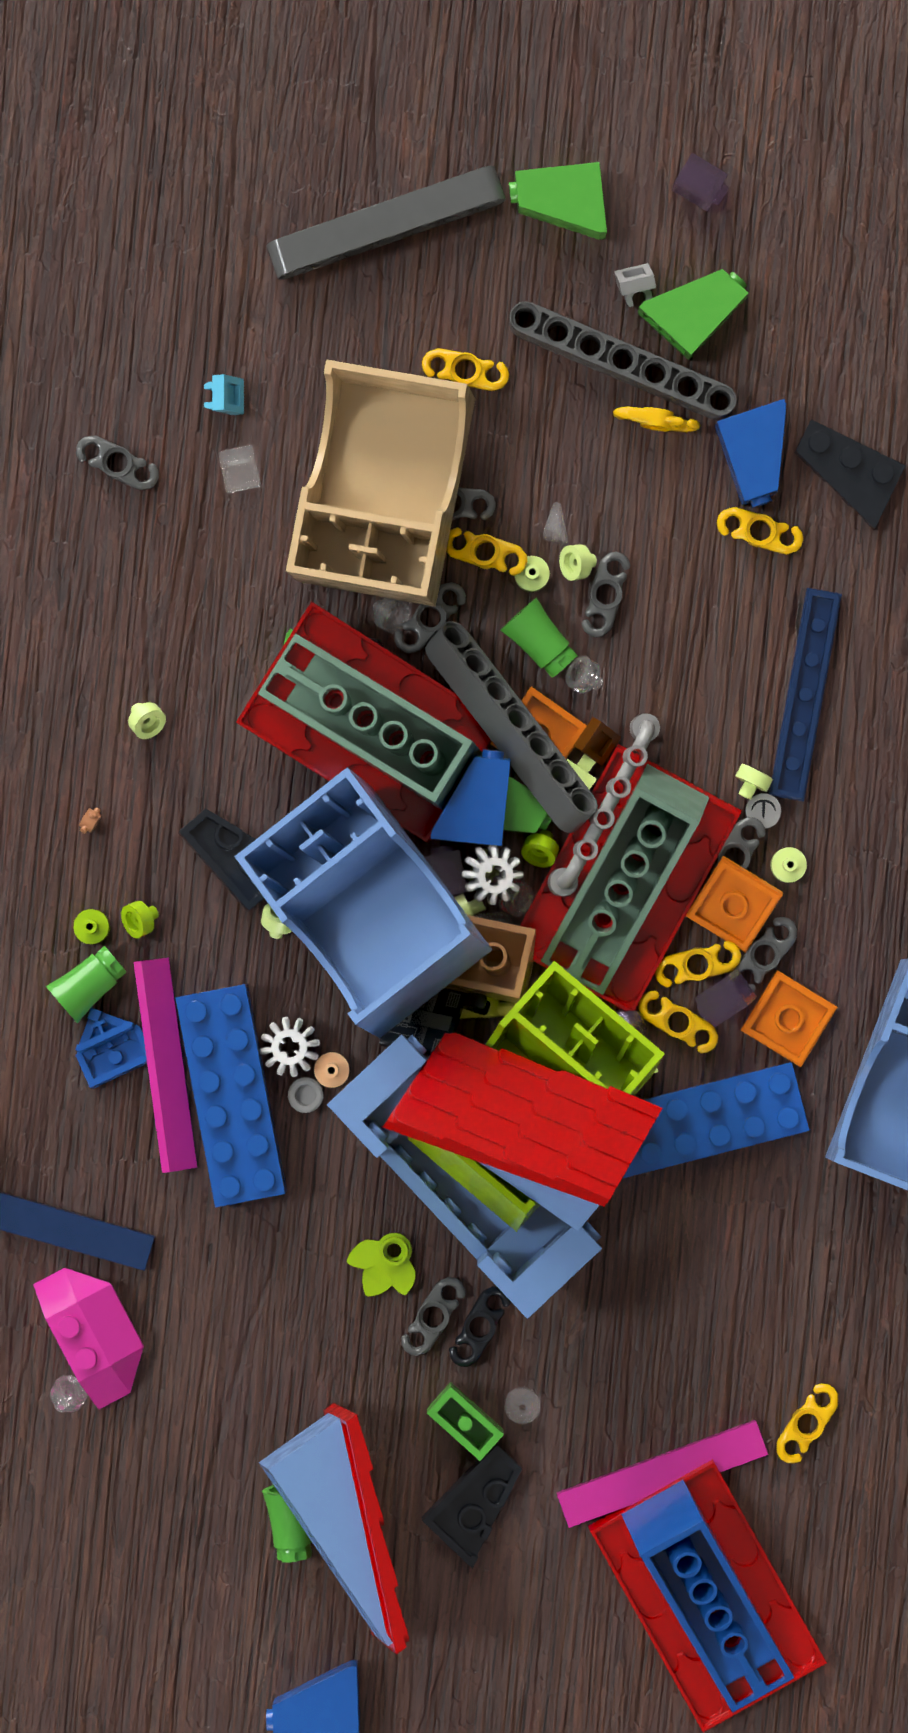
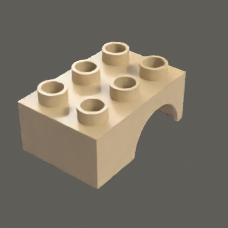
[286,360,475,607]

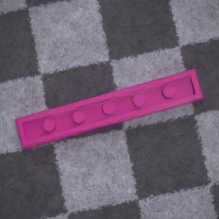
[134,957,197,1173]
[556,1420,768,1528]

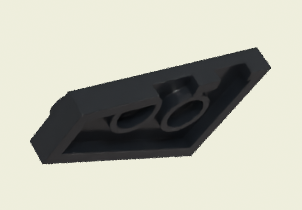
[794,419,906,530]
[179,808,264,912]
[421,1443,522,1569]

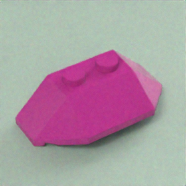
[33,1267,144,1409]

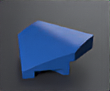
[75,1008,147,1089]

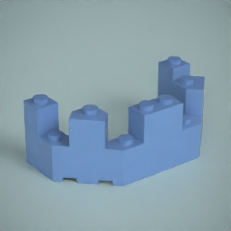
[327,1034,602,1319]

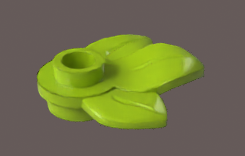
[347,1233,416,1297]

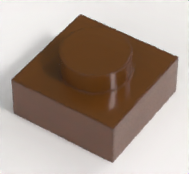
[574,717,621,766]

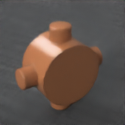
[79,808,102,834]

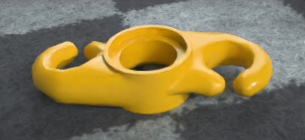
[422,348,509,391]
[613,406,701,432]
[717,507,803,555]
[446,527,528,576]
[654,941,741,988]
[638,991,718,1053]
[777,1383,838,1464]

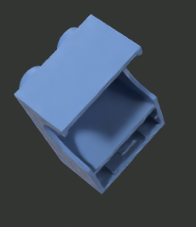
[234,767,492,1038]
[825,959,908,1190]

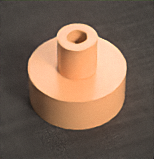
[314,1052,350,1088]

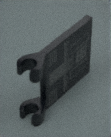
[379,988,490,1056]

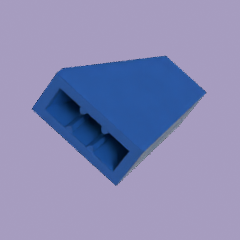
[715,399,786,508]
[431,749,510,846]
[266,1660,360,1733]

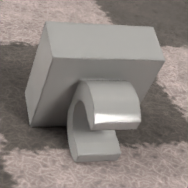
[614,263,656,307]

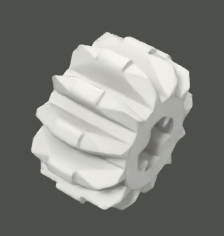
[462,845,523,905]
[260,1017,320,1077]

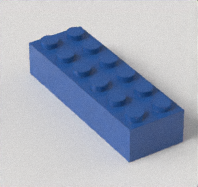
[175,984,287,1207]

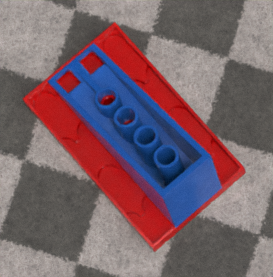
[588,1459,827,1732]

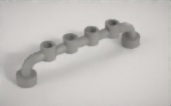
[548,713,660,897]

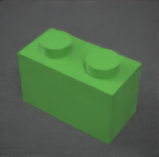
[427,1382,504,1461]

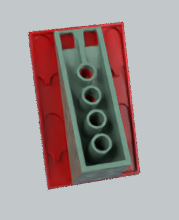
[236,601,492,844]
[520,744,742,1014]

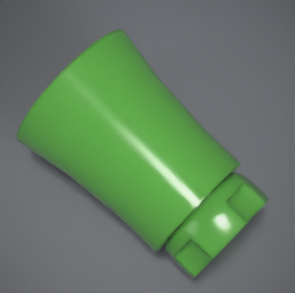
[500,597,578,678]
[46,946,126,1024]
[262,1485,312,1563]

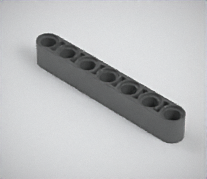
[266,166,506,280]
[509,301,736,421]
[425,621,598,833]

